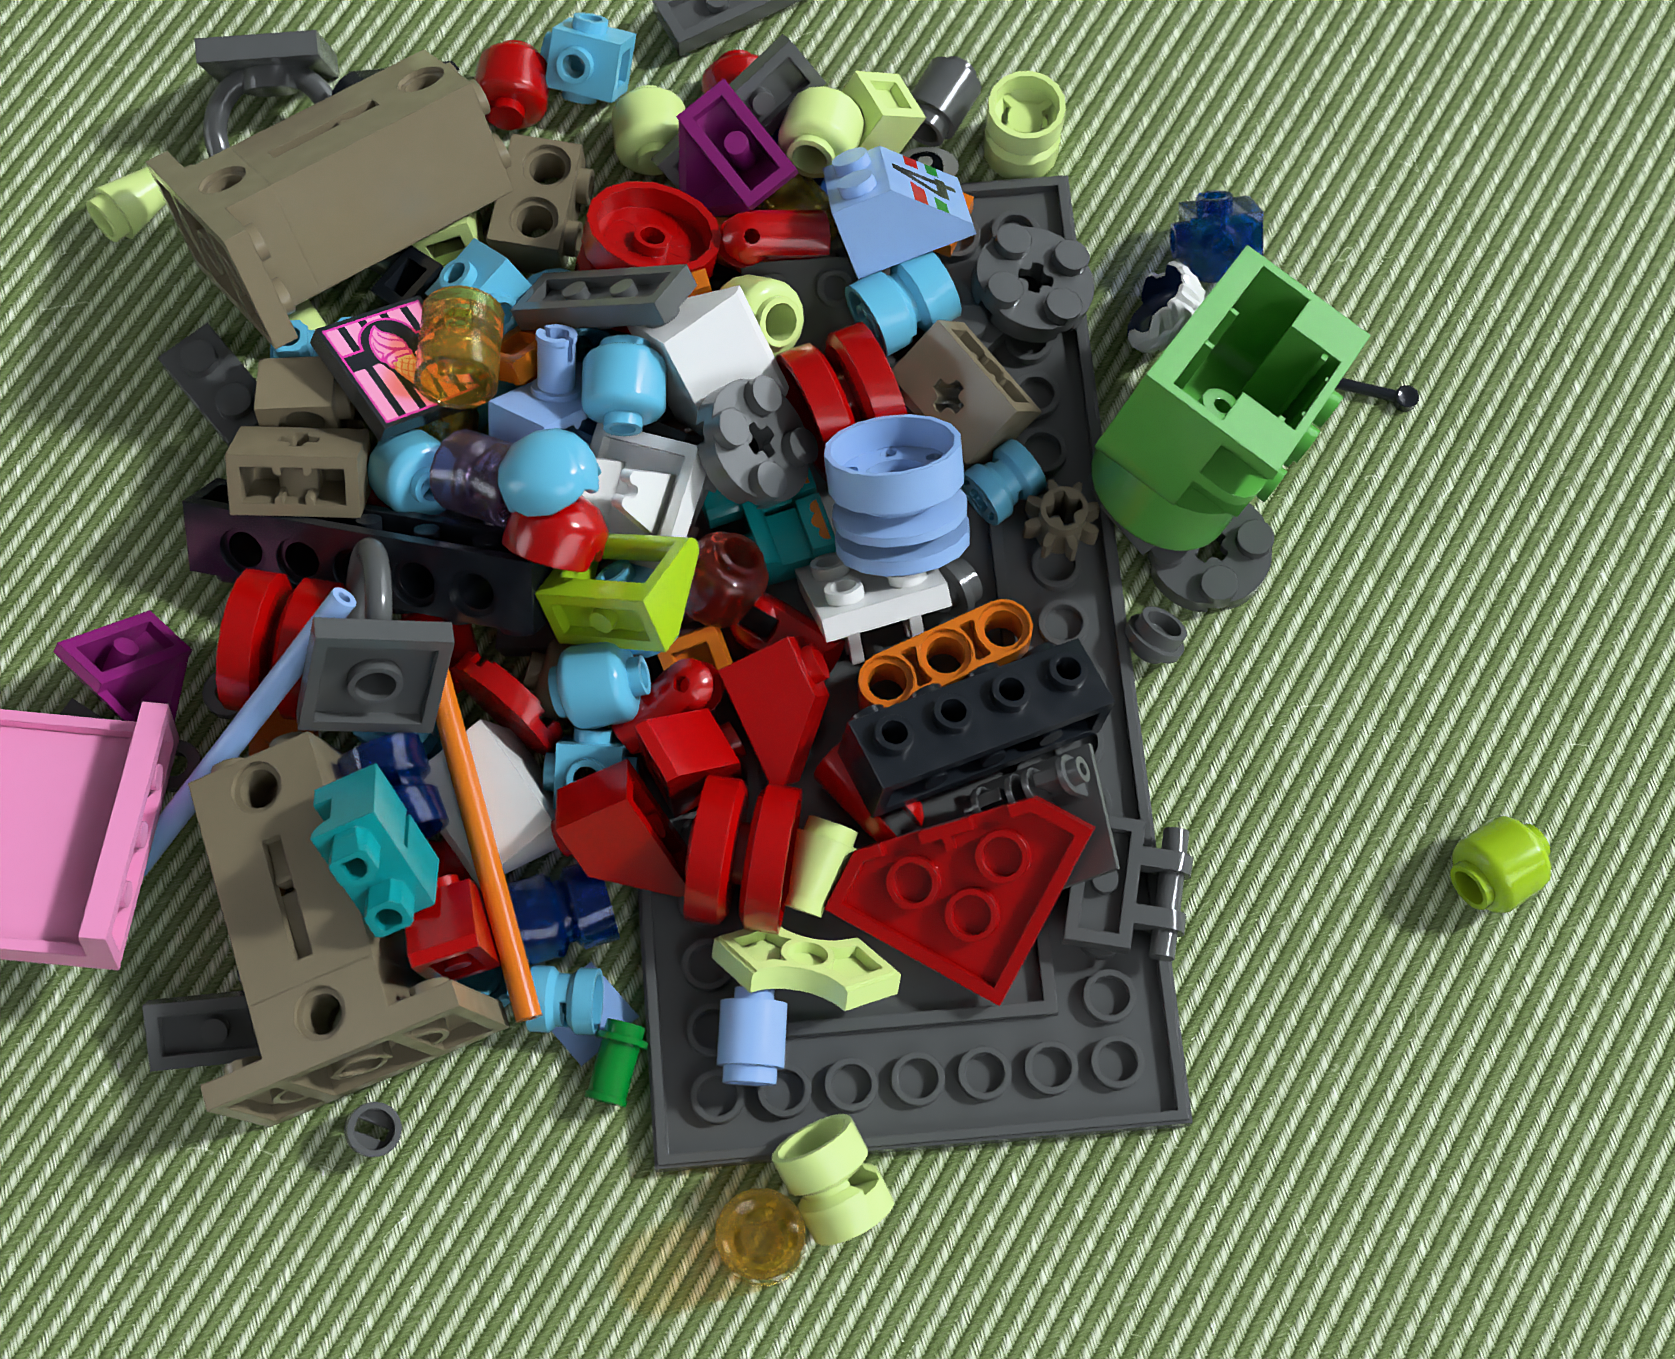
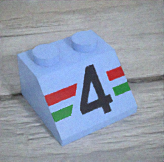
[823,146,976,279]

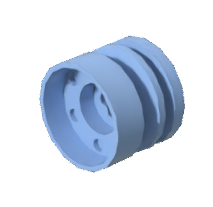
[824,414,970,577]

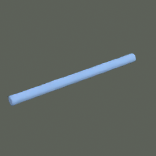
[144,587,356,876]

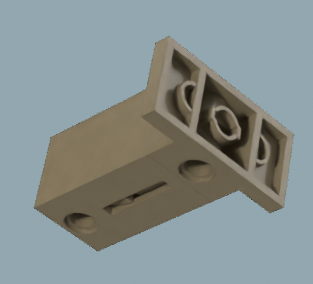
[146,49,514,349]
[188,731,510,1127]

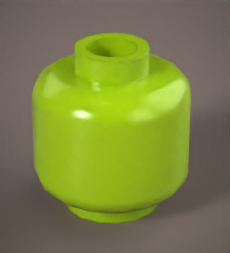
[1450,816,1551,914]

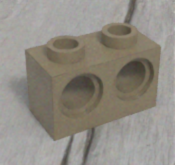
[486,134,595,274]
[254,356,365,429]

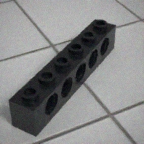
[182,478,554,636]

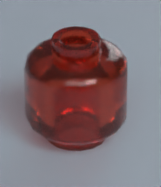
[685,531,769,628]

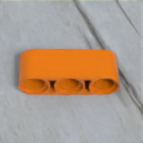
[857,599,1033,710]

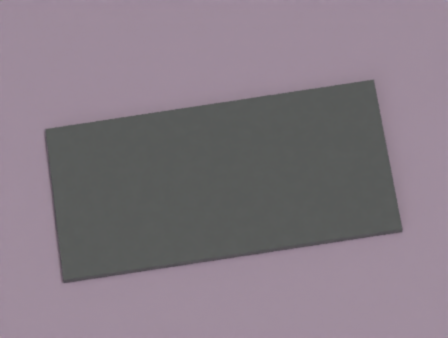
[609,175,1193,1173]

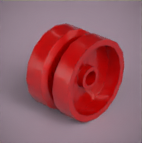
[574,181,722,335]
[776,322,907,482]
[216,569,345,721]
[683,774,802,935]

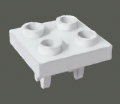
[582,422,706,569]
[794,552,952,665]

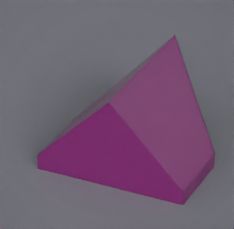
[676,78,799,217]
[53,610,192,723]

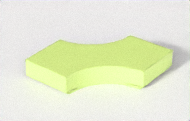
[712,927,901,1011]

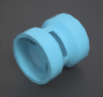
[961,438,1047,526]
[526,965,604,1036]

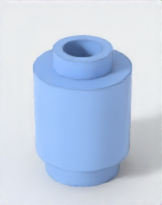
[717,986,788,1086]

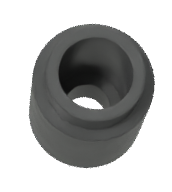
[911,56,981,147]

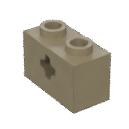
[892,320,1042,464]
[225,426,372,518]

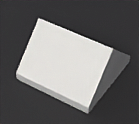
[627,285,789,437]
[406,719,558,887]

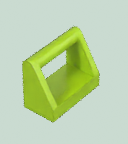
[535,533,699,652]

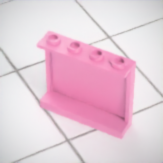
[0,702,179,971]

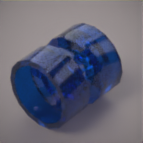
[337,732,449,839]
[508,863,620,966]

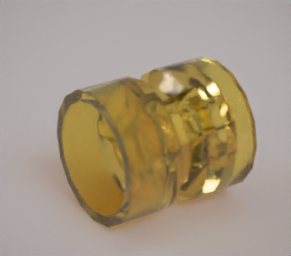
[414,285,505,409]
[715,1188,806,1288]

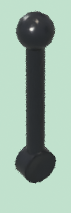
[1335,378,1419,412]

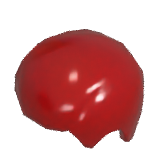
[502,495,609,572]

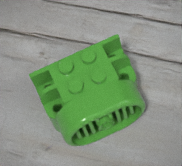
[1091,245,1371,551]

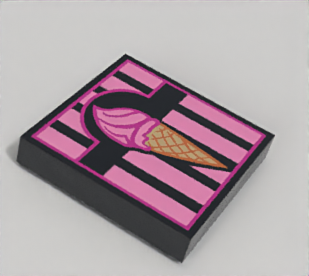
[310,295,488,442]

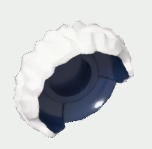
[1127,261,1206,353]

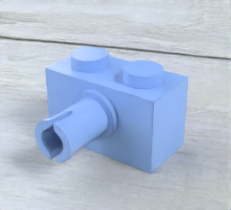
[488,324,597,463]

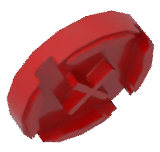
[451,651,563,755]

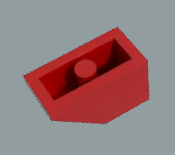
[718,636,830,786]
[634,708,747,818]
[551,758,688,897]
[405,875,501,981]

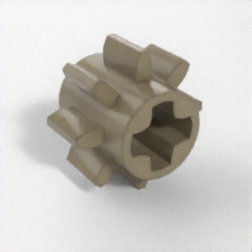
[1022,479,1100,561]

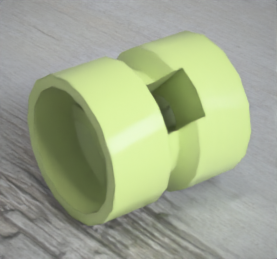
[983,71,1066,180]
[772,1114,894,1246]

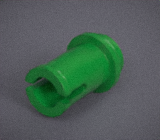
[584,1018,648,1108]

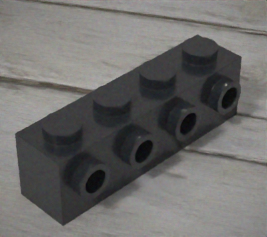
[838,638,1115,818]

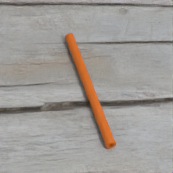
[436,669,542,1023]

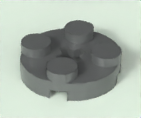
[970,223,1094,343]
[696,375,819,509]
[1147,503,1274,612]

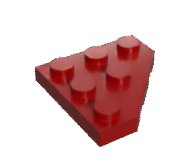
[824,795,1096,1006]

